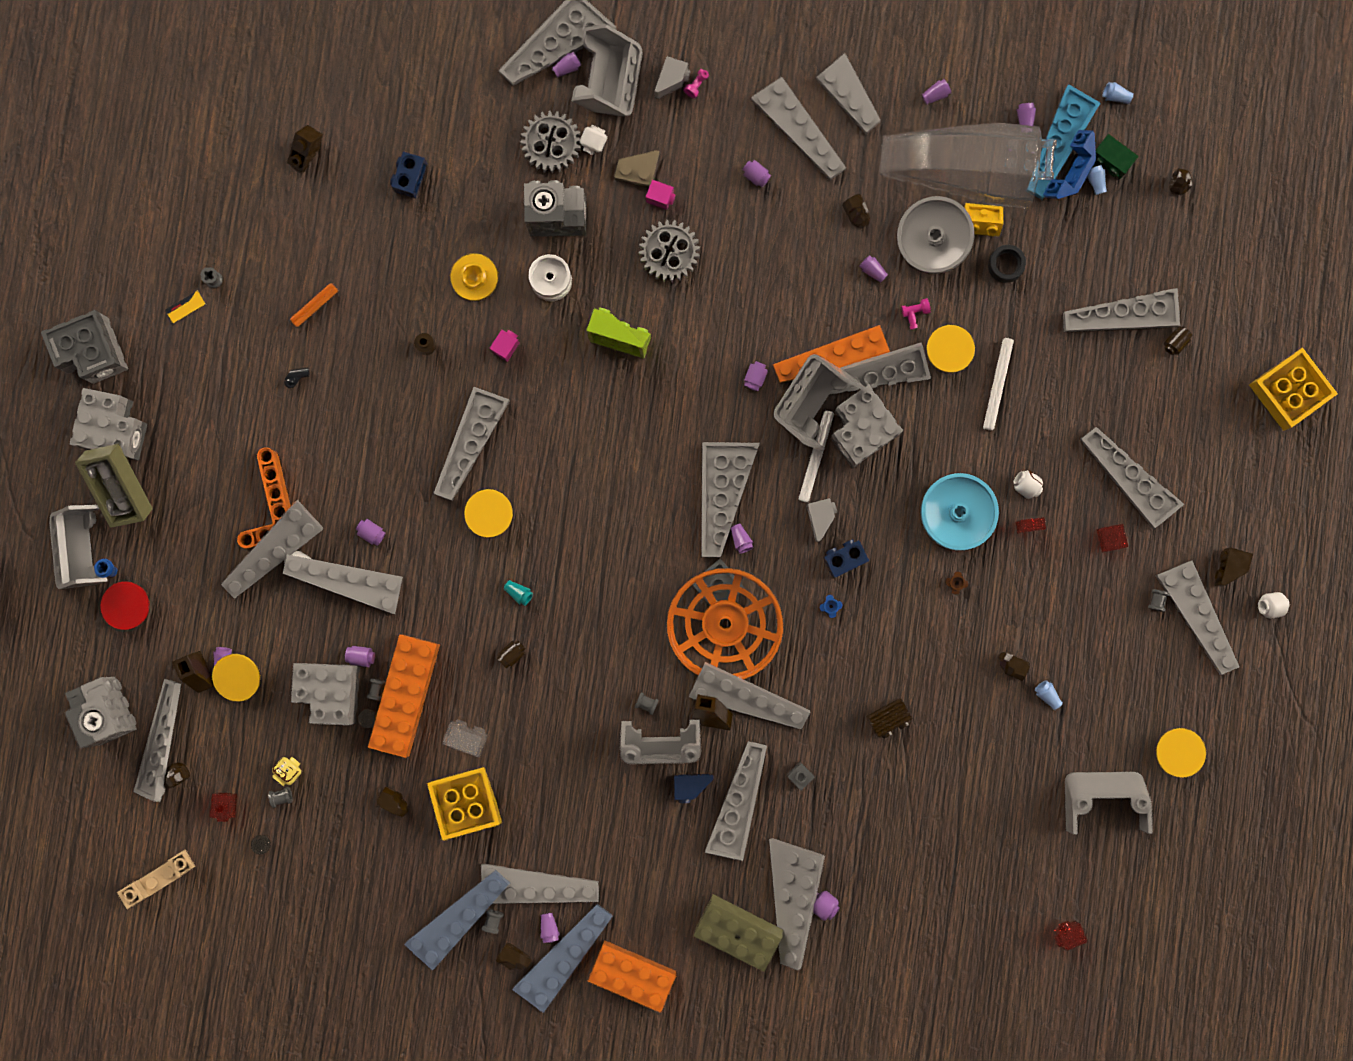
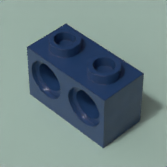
[390,152,427,199]
[823,539,869,578]

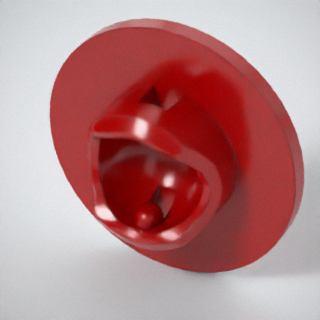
[101,582,150,630]

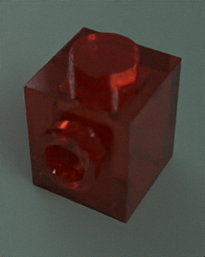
[210,792,237,822]
[1054,920,1088,951]

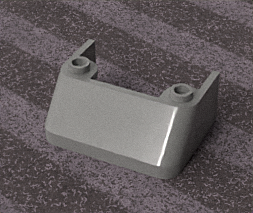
[774,354,865,452]
[49,505,107,589]
[1065,772,1152,834]

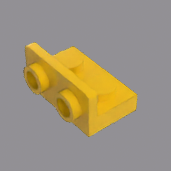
[964,203,1003,236]

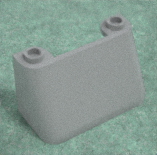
[620,720,700,764]

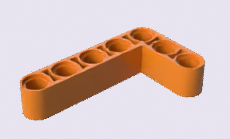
[237,448,291,550]

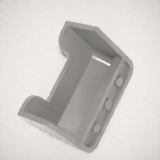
[572,24,642,116]

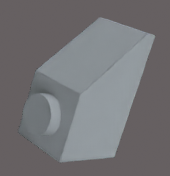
[655,56,690,99]
[806,498,837,542]

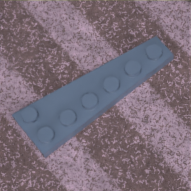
[404,870,510,970]
[512,904,613,1013]

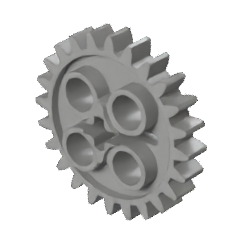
[520,111,581,173]
[639,220,700,282]

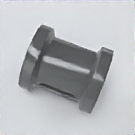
[200,267,223,288]
[1148,589,1169,612]
[367,678,386,701]
[635,692,659,715]
[268,786,293,808]
[482,909,504,934]

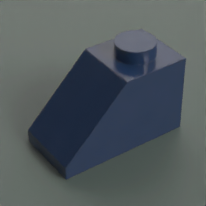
[674,774,713,803]

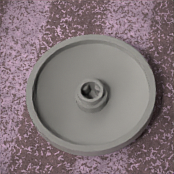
[897,196,974,274]

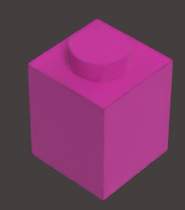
[646,180,676,210]
[489,330,520,362]

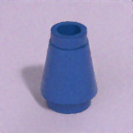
[94,559,117,578]

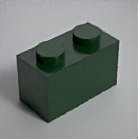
[1095,134,1139,179]

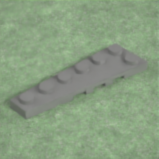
[1063,288,1180,332]
[1080,427,1184,529]
[283,554,403,614]
[133,679,181,802]
[481,864,599,903]

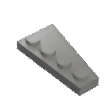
[816,53,881,134]

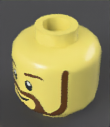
[272,757,301,786]

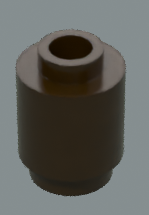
[1164,326,1192,355]
[414,333,436,355]
[497,640,526,668]

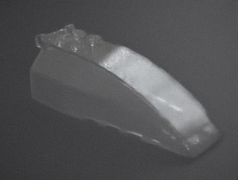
[879,123,1057,208]

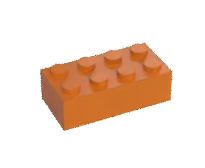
[588,941,676,1012]

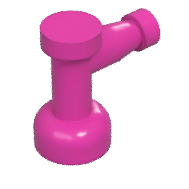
[683,69,709,98]
[901,298,931,329]

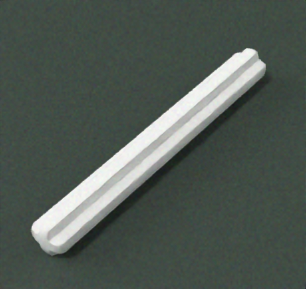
[983,338,1014,430]
[799,410,834,502]

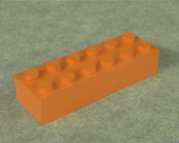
[368,634,440,758]

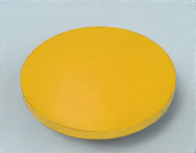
[451,254,498,301]
[927,325,975,373]
[464,489,513,537]
[212,654,260,701]
[1156,728,1206,777]

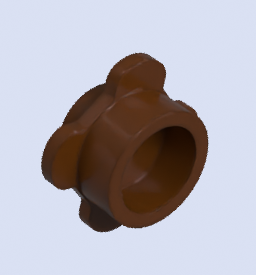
[945,572,968,594]

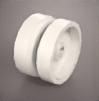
[528,254,572,301]

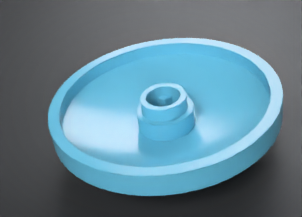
[921,473,999,551]

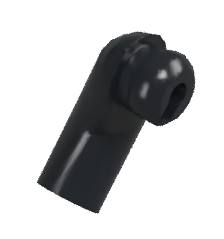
[284,367,310,389]

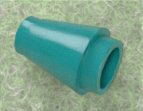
[504,580,533,606]

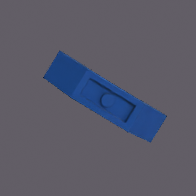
[1043,130,1096,199]

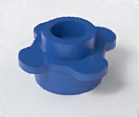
[820,595,843,618]

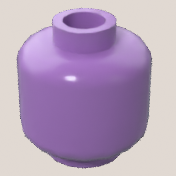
[813,891,840,920]

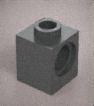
[786,762,815,791]

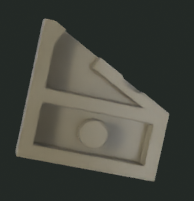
[614,150,659,187]

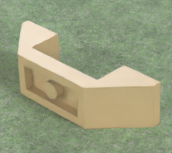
[117,850,195,909]

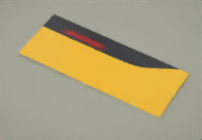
[165,291,205,323]

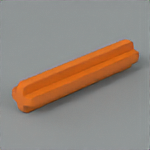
[290,283,338,327]

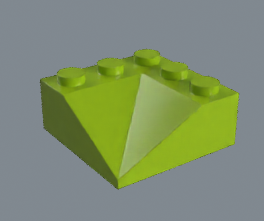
[587,308,651,359]

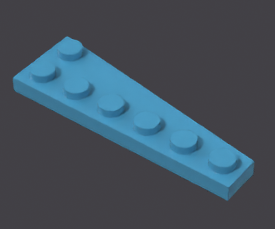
[1026,84,1100,200]

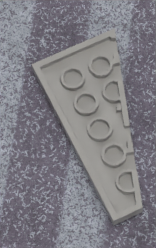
[499,0,617,85]
[701,442,760,557]
[769,838,825,970]

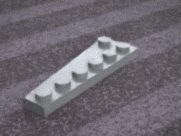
[751,77,846,180]
[830,343,931,394]
[434,387,510,501]
[221,500,323,599]
[1155,561,1239,675]
[689,662,810,729]
[705,741,767,861]

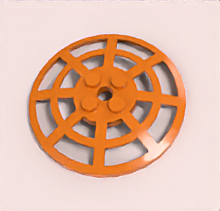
[667,568,783,679]

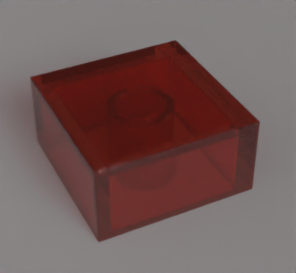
[1016,517,1046,534]
[1097,524,1128,553]

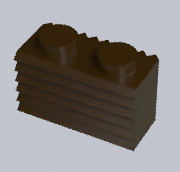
[866,698,913,739]

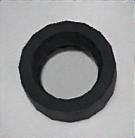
[988,245,1026,283]

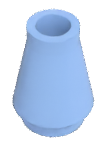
[1103,82,1133,104]
[1087,165,1107,195]
[1035,680,1063,710]

